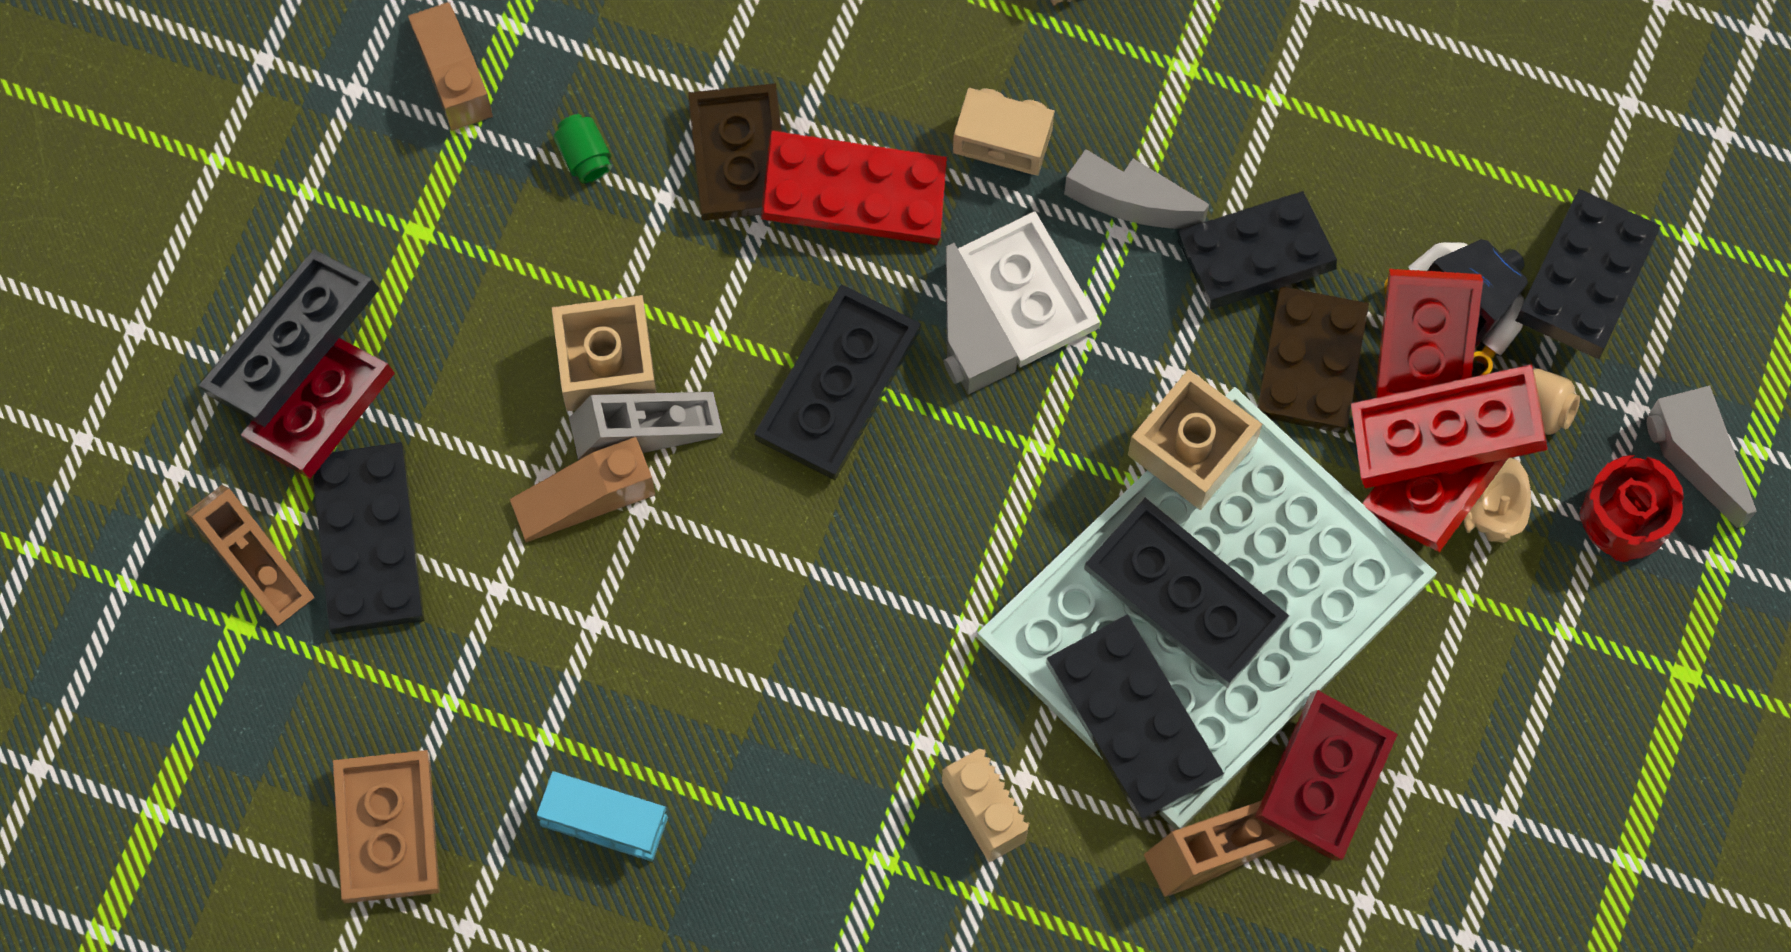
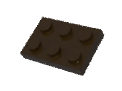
[688,83,782,221]
[1257,287,1369,434]

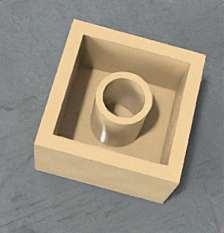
[552,295,656,411]
[1128,369,1262,510]

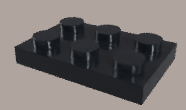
[1178,191,1337,310]

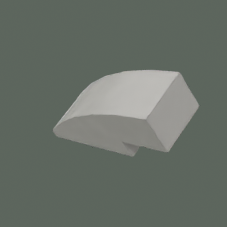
[1064,149,1209,229]

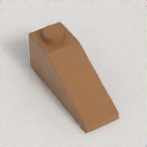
[408,2,493,131]
[510,437,655,542]
[185,485,315,626]
[1144,801,1295,897]

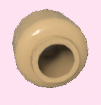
[1533,368,1580,435]

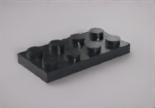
[1515,189,1661,359]
[199,250,380,427]
[754,284,921,480]
[313,442,425,635]
[1084,497,1289,688]
[1046,614,1224,823]

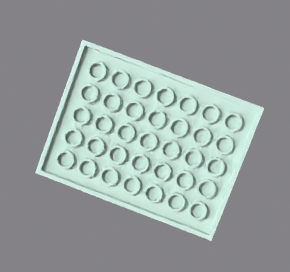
[977,387,1437,830]

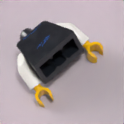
[1384,239,1528,375]

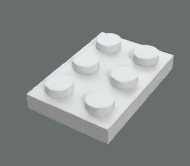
[958,211,1100,367]

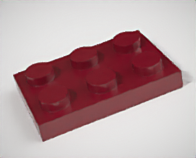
[241,338,395,479]
[1255,690,1398,861]

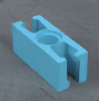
[536,771,668,862]

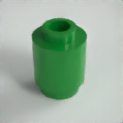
[553,114,612,184]

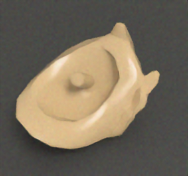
[1464,458,1531,543]

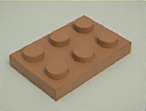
[333,750,440,904]

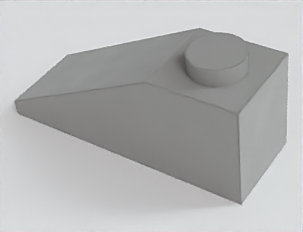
[944,243,1018,395]
[1647,386,1757,528]
[569,392,723,459]

